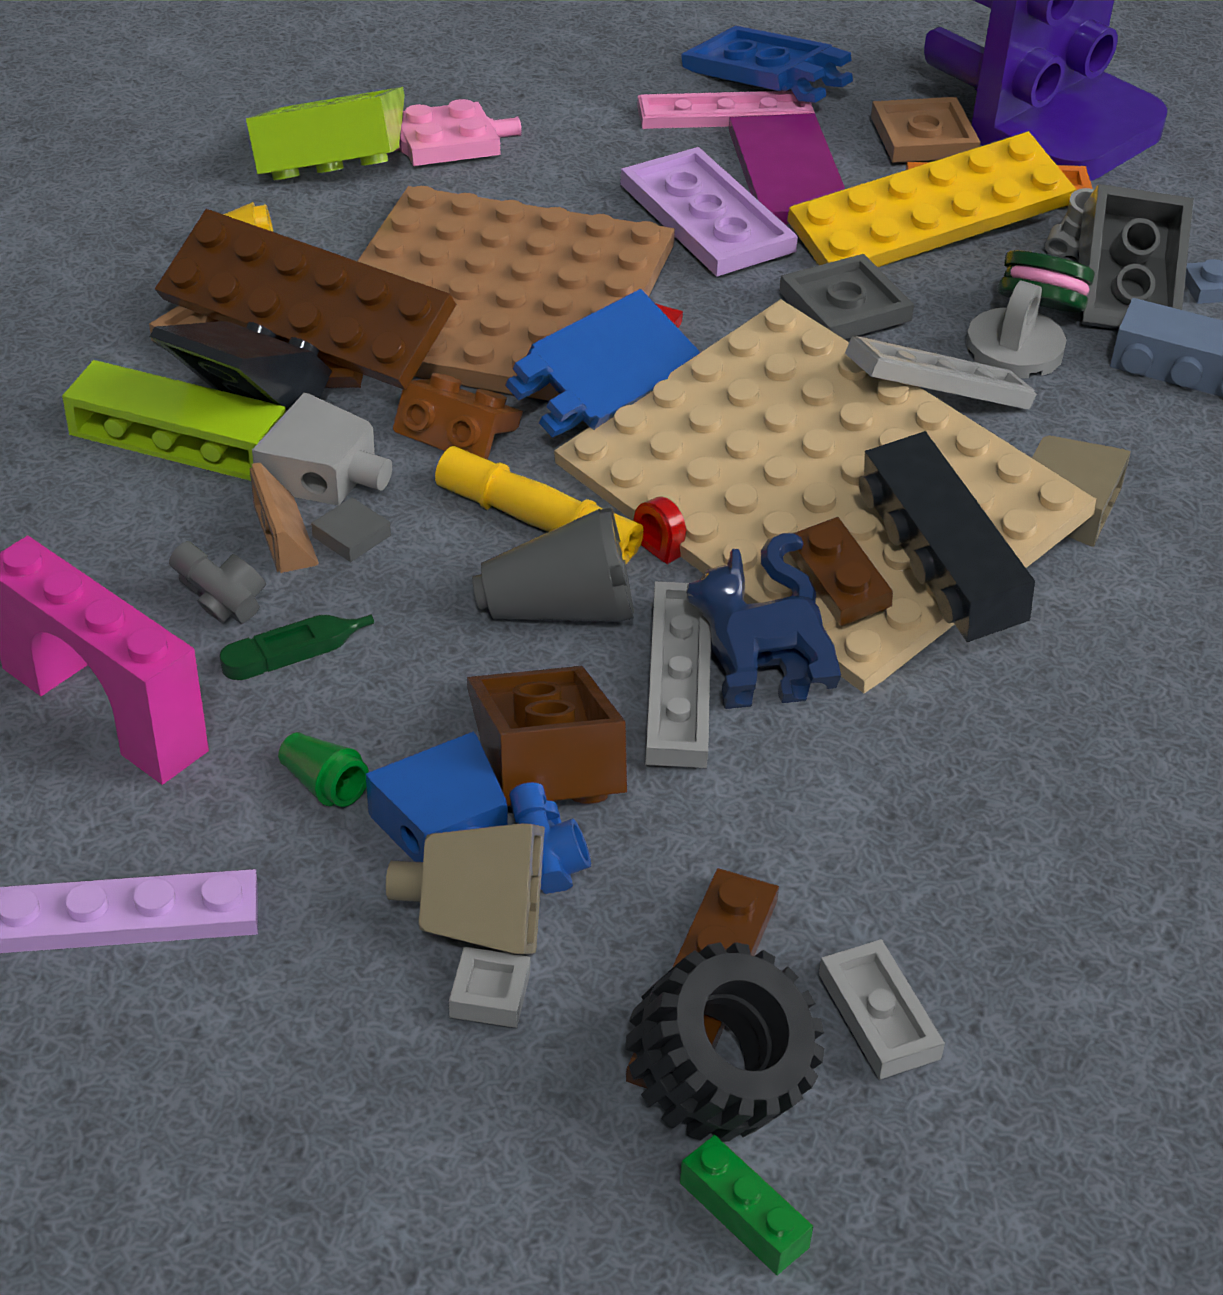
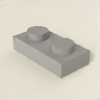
[819,939,945,1080]

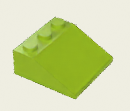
[246,87,405,180]

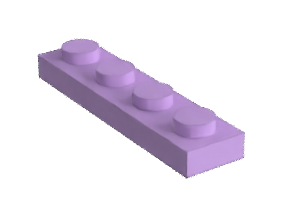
[0,869,258,953]

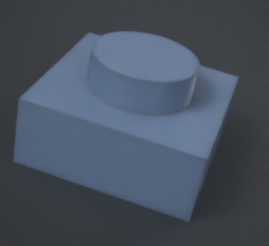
[1185,259,1223,304]

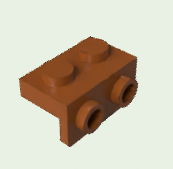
[393,373,523,460]

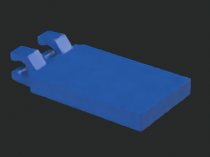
[681,26,853,103]
[505,289,701,438]

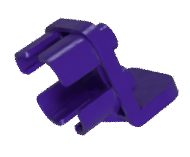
[924,0,1168,181]

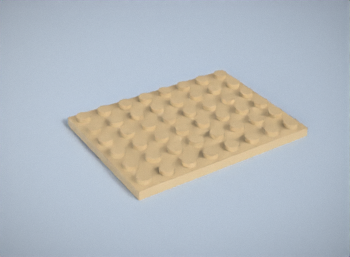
[554,299,1096,693]

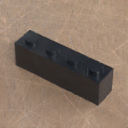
[859,431,1035,643]

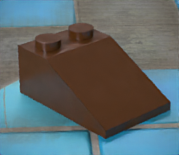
[467,666,627,807]

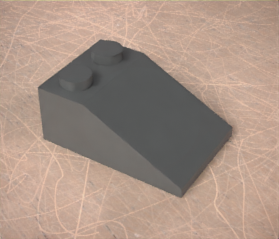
[1079,184,1194,330]

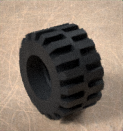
[626,942,825,1142]

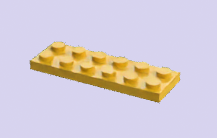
[787,131,1077,267]

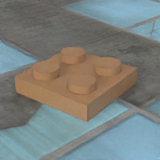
[871,97,980,163]

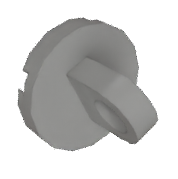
[965,280,1067,378]

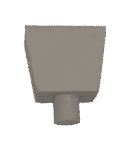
[252,393,392,505]

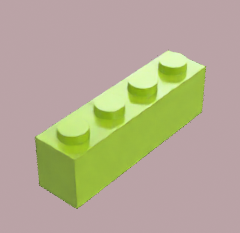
[62,360,286,481]

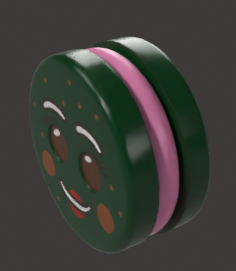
[997,250,1095,312]

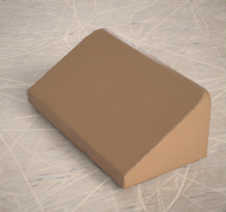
[250,462,319,573]

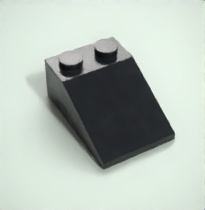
[150,321,332,412]

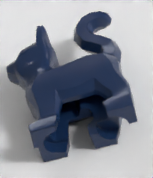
[686,533,841,709]

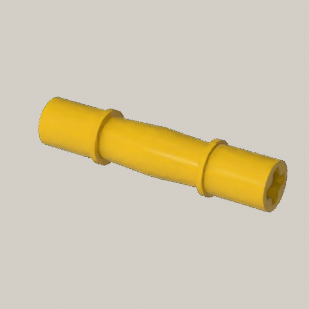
[435,446,643,564]

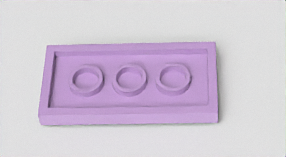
[620,147,798,277]

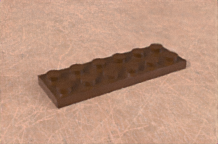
[155,209,457,390]

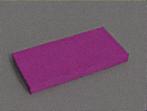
[729,113,845,225]

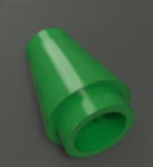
[278,732,369,807]

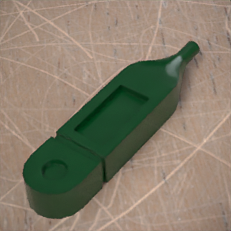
[220,614,374,680]

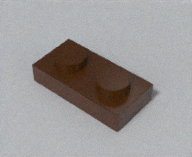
[789,517,893,626]

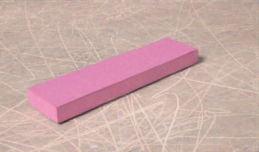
[637,91,814,129]

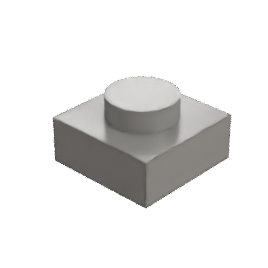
[449,947,530,1028]

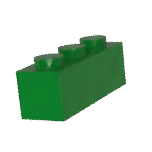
[680,1135,813,1275]

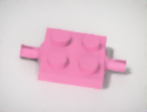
[395,99,521,166]

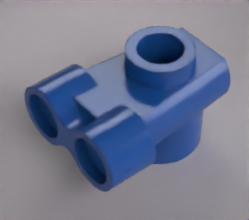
[509,782,591,894]

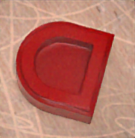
[633,496,686,565]

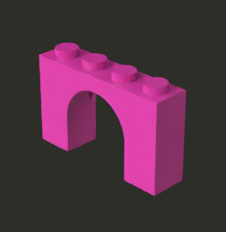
[0,535,209,785]

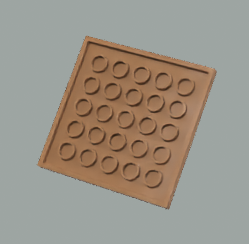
[358,186,675,401]

